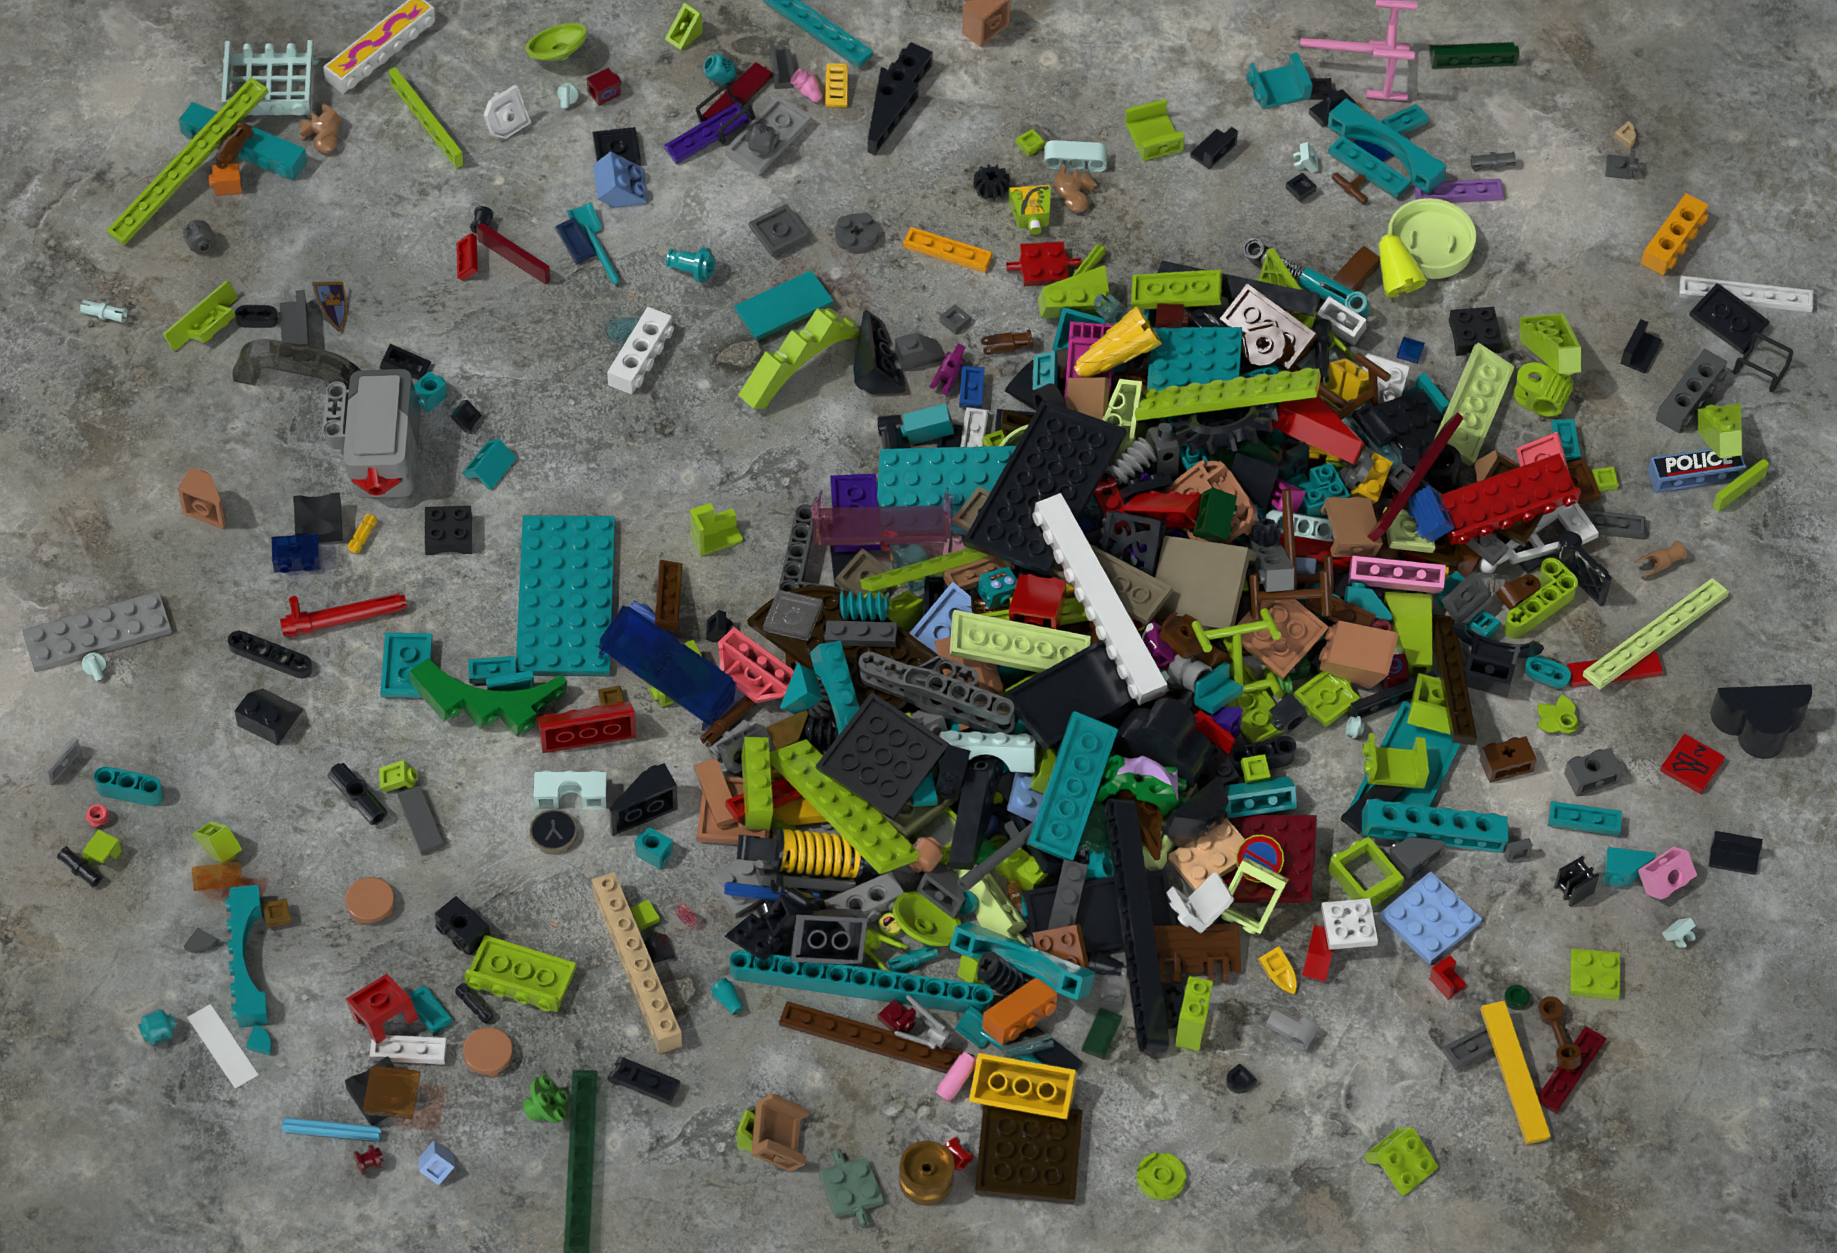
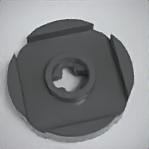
[835,213,879,254]
[1339,445,1374,491]

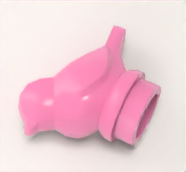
[791,69,822,103]

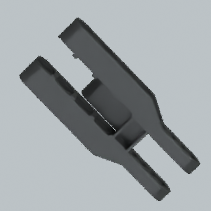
[859,652,1015,735]

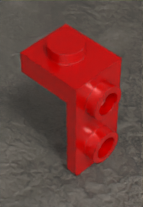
[1195,710,1235,754]

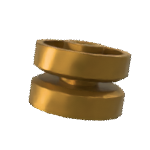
[899,1140,955,1205]

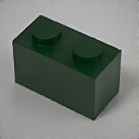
[1193,487,1237,543]

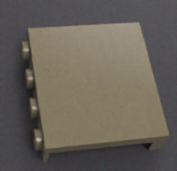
[1153,535,1257,637]

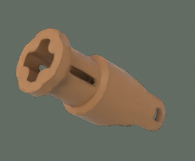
[1634,541,1687,578]

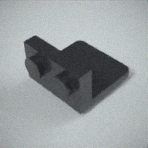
[1119,473,1173,533]

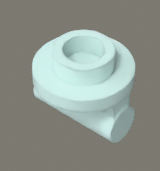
[557,82,579,108]
[82,652,106,681]

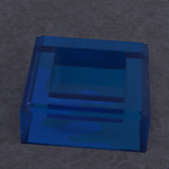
[1397,336,1425,364]

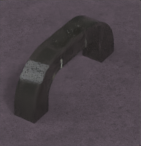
[232,339,361,390]

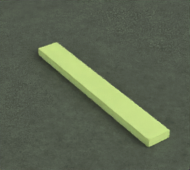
[1583,578,1729,690]

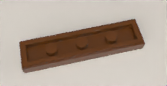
[654,560,683,632]

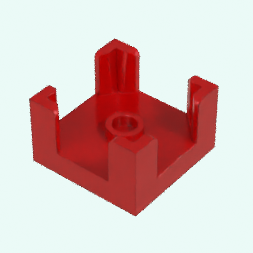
[346,974,418,1044]

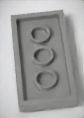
[725,95,812,176]

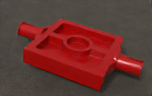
[1006,241,1082,286]

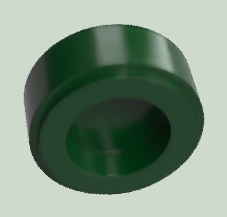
[1504,985,1529,1010]

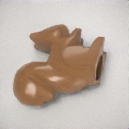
[299,103,341,154]
[1052,164,1097,213]

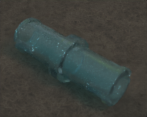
[1002,1032,1054,1059]

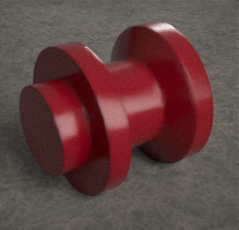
[353,1144,384,1175]

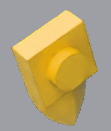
[1257,946,1296,994]

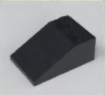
[609,763,678,836]
[790,908,868,965]

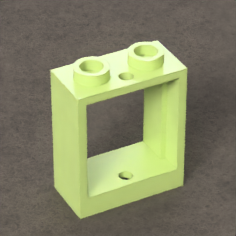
[1221,857,1289,934]

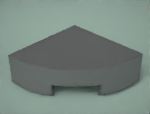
[184,928,219,953]

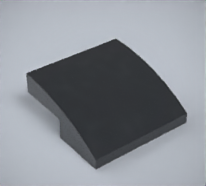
[1005,360,1066,410]

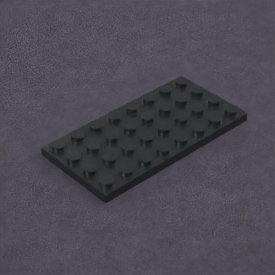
[963,400,1127,576]

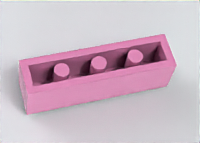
[1348,556,1446,594]

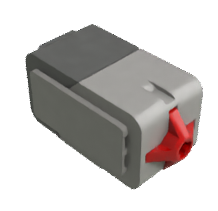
[323,369,421,498]

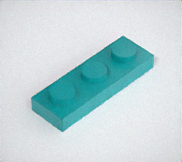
[1548,801,1622,836]

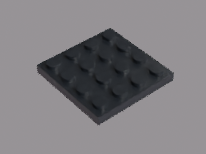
[815,692,950,821]

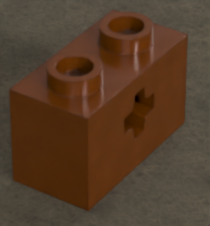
[1479,736,1537,783]

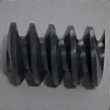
[803,716,839,749]
[977,951,1029,998]

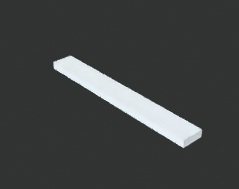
[943,407,989,555]

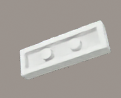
[370,1035,447,1064]

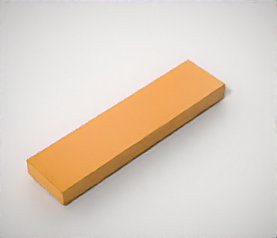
[903,227,993,273]

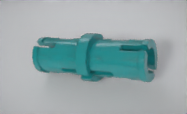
[888,945,939,972]

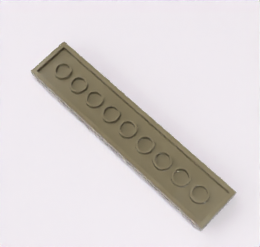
[953,486,1173,625]

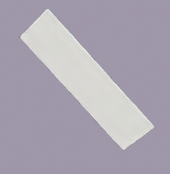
[187,1004,259,1089]

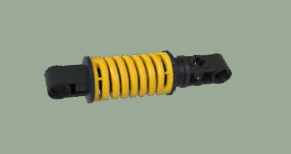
[736,827,924,880]

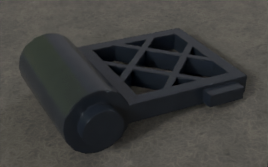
[1555,531,1612,607]

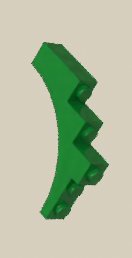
[409,658,567,737]

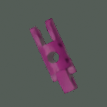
[929,343,966,396]

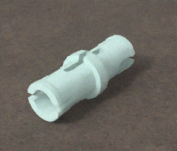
[80,299,127,323]

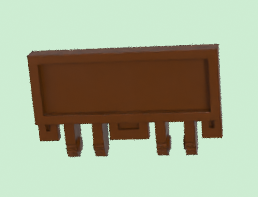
[1153,924,1241,985]

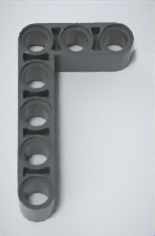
[779,504,841,595]

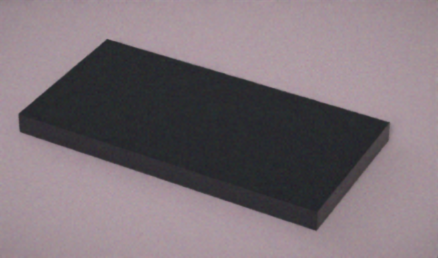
[1003,640,1136,751]
[1023,869,1177,955]

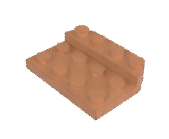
[1160,460,1259,545]

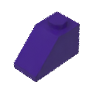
[1207,707,1243,740]

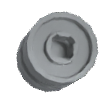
[1168,654,1212,693]

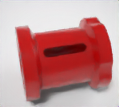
[944,1137,974,1170]

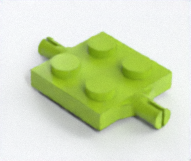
[1294,671,1360,728]

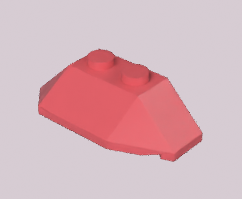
[718,627,794,703]

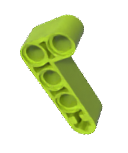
[1504,558,1578,639]

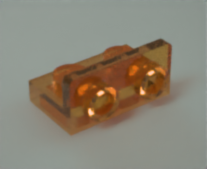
[192,862,244,891]

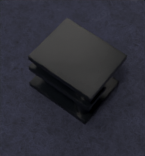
[1554,856,1599,907]

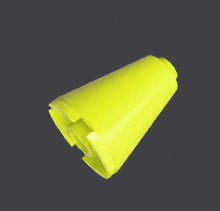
[1378,233,1427,298]

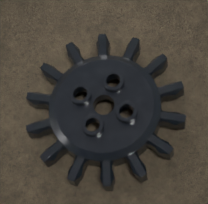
[1172,403,1279,455]

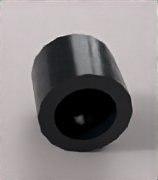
[1420,444,1462,491]

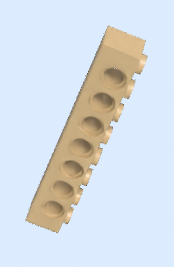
[592,872,682,1054]

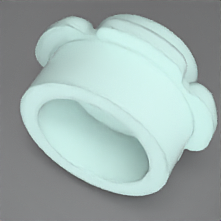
[1345,716,1365,739]

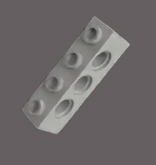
[825,871,905,922]

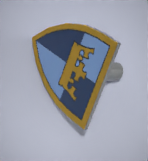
[309,281,347,332]

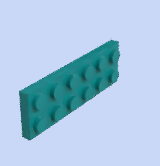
[1027,711,1118,861]

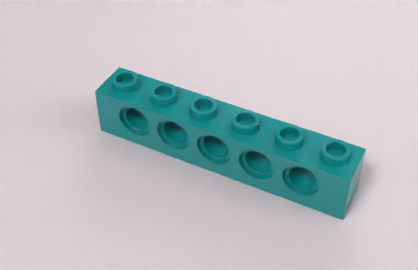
[1362,799,1508,853]

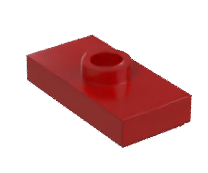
[456,233,478,281]

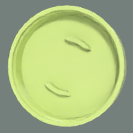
[1387,198,1476,279]

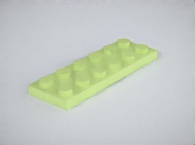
[1435,343,1515,467]
[949,610,1091,673]

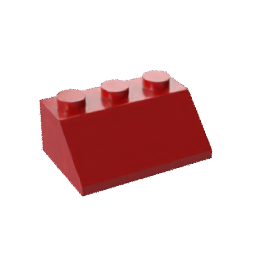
[1124,491,1202,529]

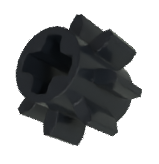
[1252,519,1281,547]

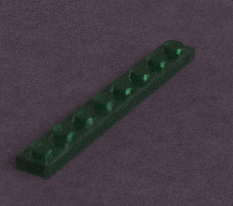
[564,1070,598,1253]

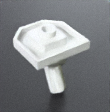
[483,85,531,139]

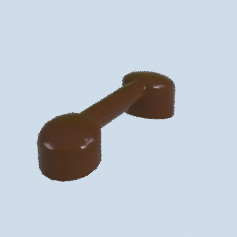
[1539,996,1582,1070]

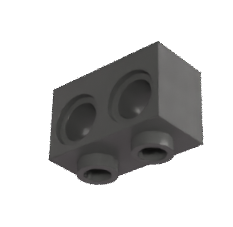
[716,723,775,774]

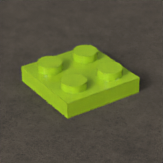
[1569,948,1620,1000]

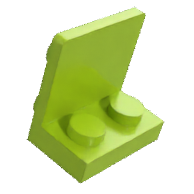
[1363,1126,1438,1195]

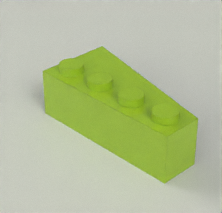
[1519,313,1581,375]

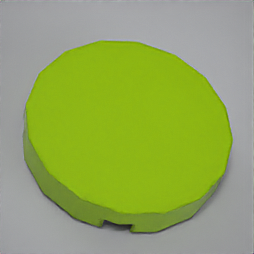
[1136,1152,1186,1201]

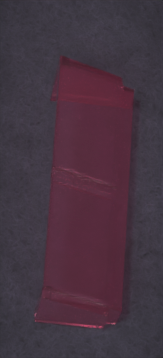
[811,488,954,546]

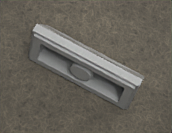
[38,737,81,785]

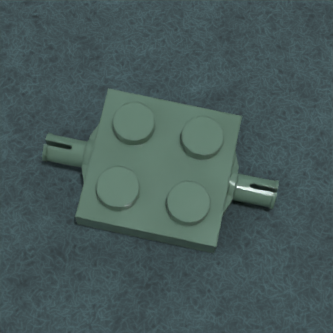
[819,1149,883,1227]

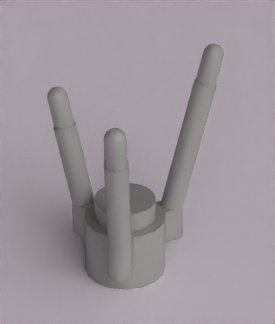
[894,995,953,1050]

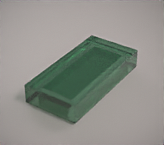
[1082,1007,1123,1060]

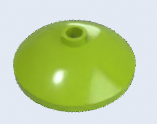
[525,23,588,61]
[893,891,961,947]

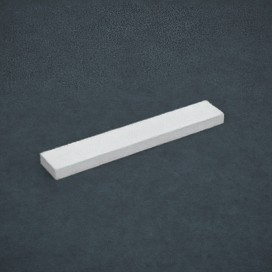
[1679,276,1813,313]

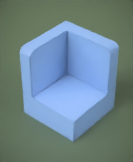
[418,1140,455,1185]

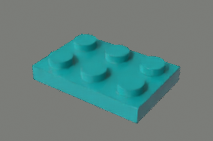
[380,632,433,698]

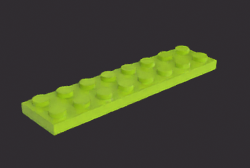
[1135,368,1321,421]
[769,739,920,874]

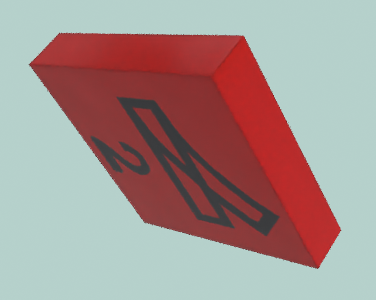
[1660,733,1726,794]

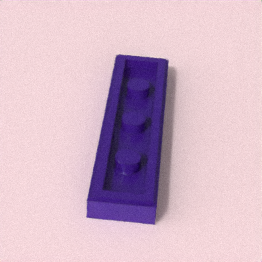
[664,103,749,164]

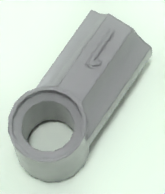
[1266,1007,1319,1051]

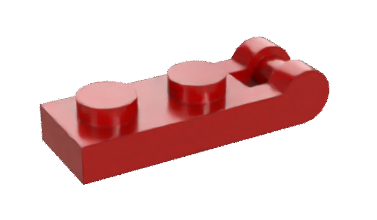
[1094,477,1132,536]

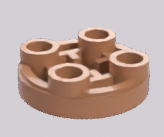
[345,877,395,925]
[463,1027,513,1077]

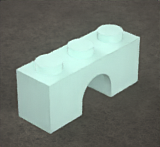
[534,770,607,809]

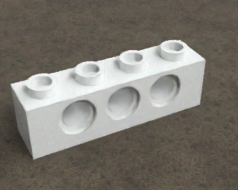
[607,307,674,395]

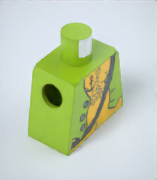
[1008,185,1051,235]

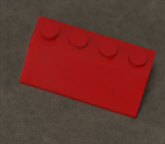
[537,702,636,753]

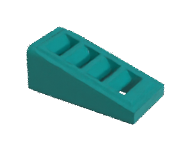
[1467,609,1501,639]

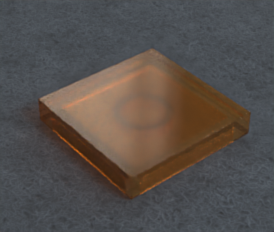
[363,1066,421,1119]

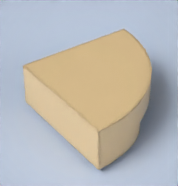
[1614,121,1636,149]

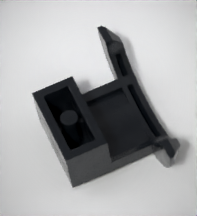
[1453,623,1544,697]

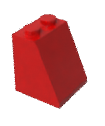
[1009,574,1066,630]

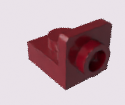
[877,999,916,1033]

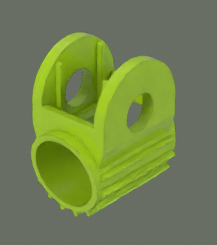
[1514,362,1574,418]

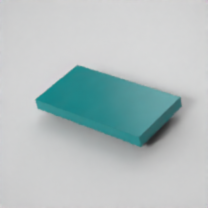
[734,270,834,341]

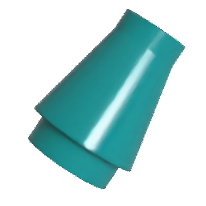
[710,978,744,1015]

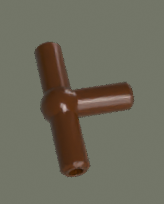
[1331,172,1368,205]

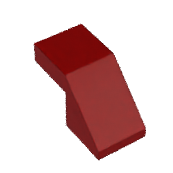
[1302,924,1334,981]

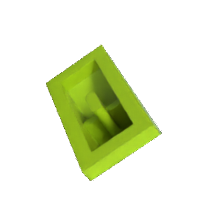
[665,2,703,50]

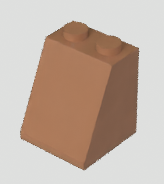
[1319,621,1399,689]

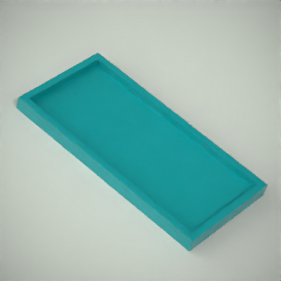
[1349,701,1461,823]

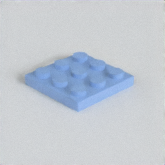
[1379,871,1482,965]

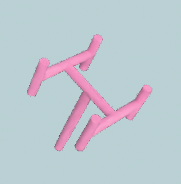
[1300,0,1417,102]

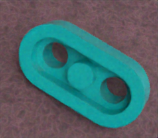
[1524,655,1571,689]

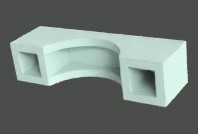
[939,731,1037,773]

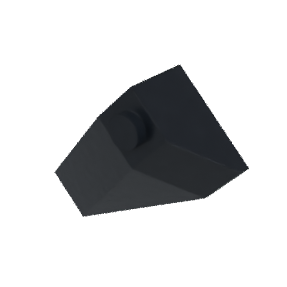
[853,309,906,394]

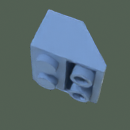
[593,152,647,207]

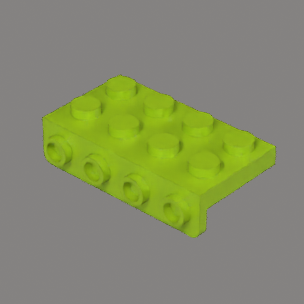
[464,935,577,1012]

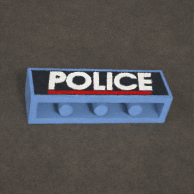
[1647,449,1746,493]

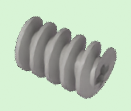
[1106,437,1157,485]

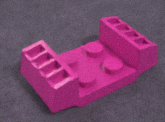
[1064,322,1114,403]

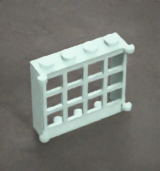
[221,40,318,119]

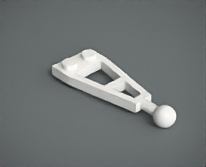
[1478,503,1599,574]

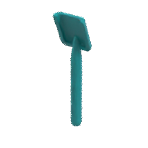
[567,202,620,285]
[954,1006,1045,1065]

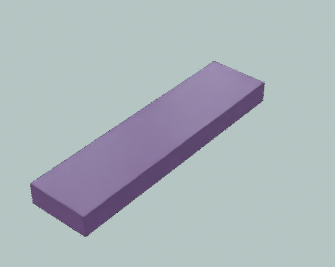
[1414,179,1504,203]

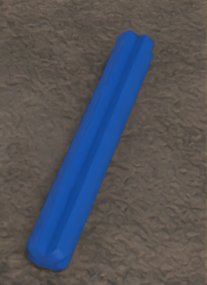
[724,882,820,901]

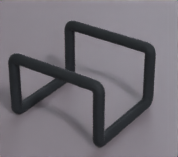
[696,83,756,144]
[1733,332,1794,392]

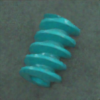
[840,590,889,622]

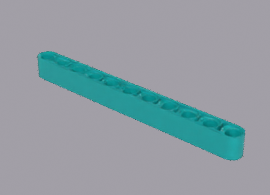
[729,950,993,1014]

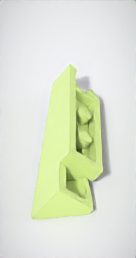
[953,866,1030,946]

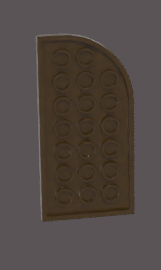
[747,586,943,710]

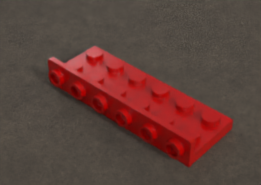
[1440,453,1581,545]

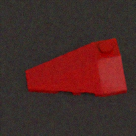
[1272,394,1364,464]

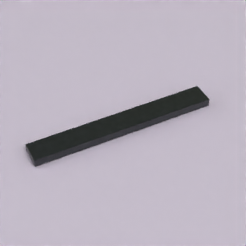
[1157,260,1321,317]

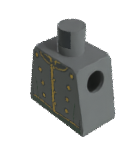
[1145,423,1180,478]

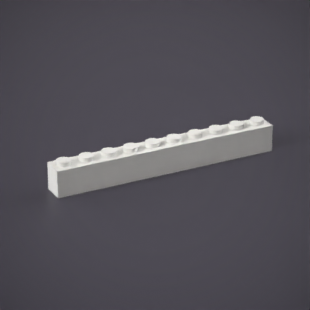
[1033,493,1167,705]

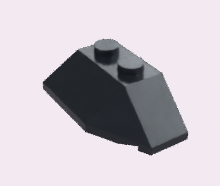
[1163,776,1229,848]

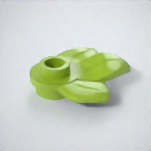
[1537,695,1579,734]

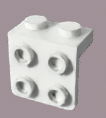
[1166,872,1234,933]

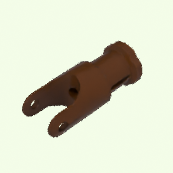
[216,123,254,169]
[981,329,1033,355]

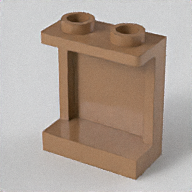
[1321,497,1383,557]
[751,1094,809,1172]

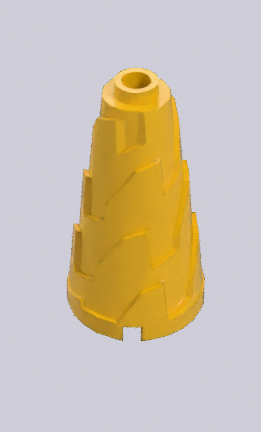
[1074,306,1162,378]

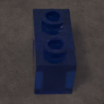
[271,534,321,573]

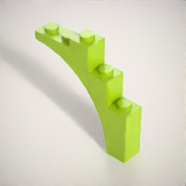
[738,308,860,409]

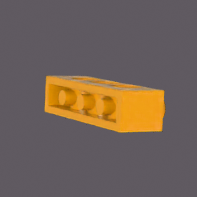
[1640,193,1709,276]

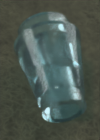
[605,316,639,341]

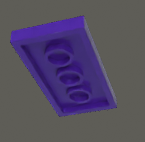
[830,474,881,552]

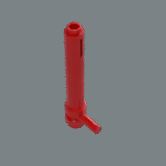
[280,593,407,638]

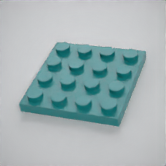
[1147,327,1243,391]

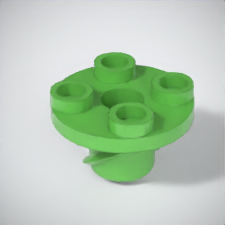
[523,1074,569,1123]

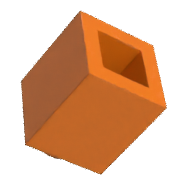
[209,163,242,196]

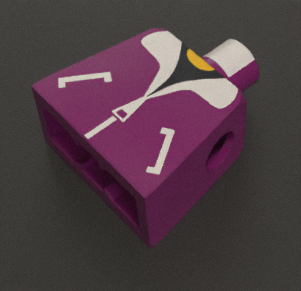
[1137,618,1174,668]

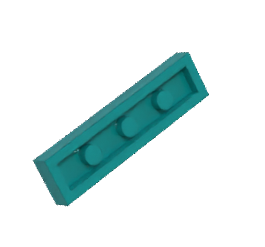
[1328,136,1411,199]

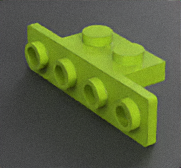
[163,281,238,351]

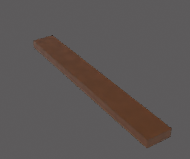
[779,1001,974,1074]

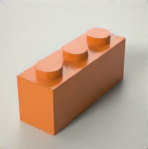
[982,977,1057,1046]

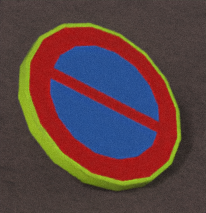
[1236,835,1284,883]

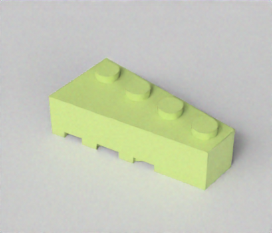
[1102,379,1143,474]

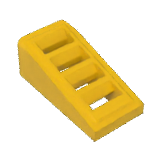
[825,63,848,108]

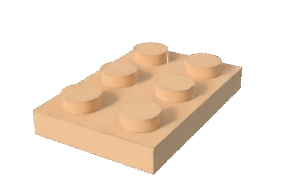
[1168,818,1245,891]

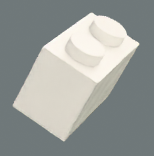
[1316,297,1366,346]

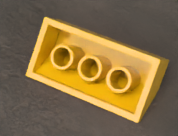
[969,1053,1078,1120]

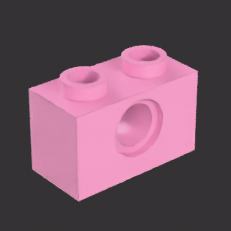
[1638,846,1697,900]

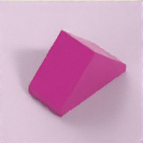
[1270,478,1306,513]

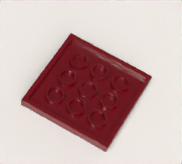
[1221,815,1318,903]

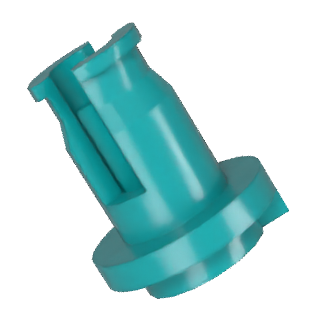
[666,247,716,283]

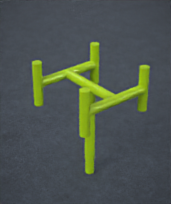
[1192,608,1284,699]

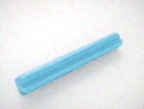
[282,1117,381,1141]

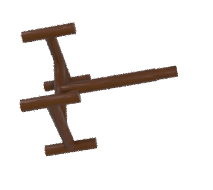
[1279,353,1391,462]
[1249,489,1335,619]

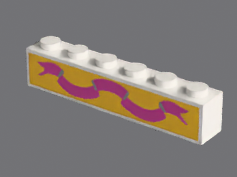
[323,0,435,94]

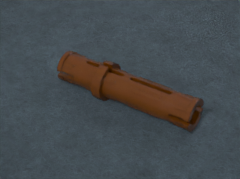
[700,695,758,748]

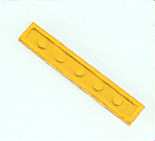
[1480,1000,1551,1145]

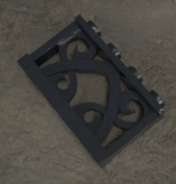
[1098,510,1167,578]

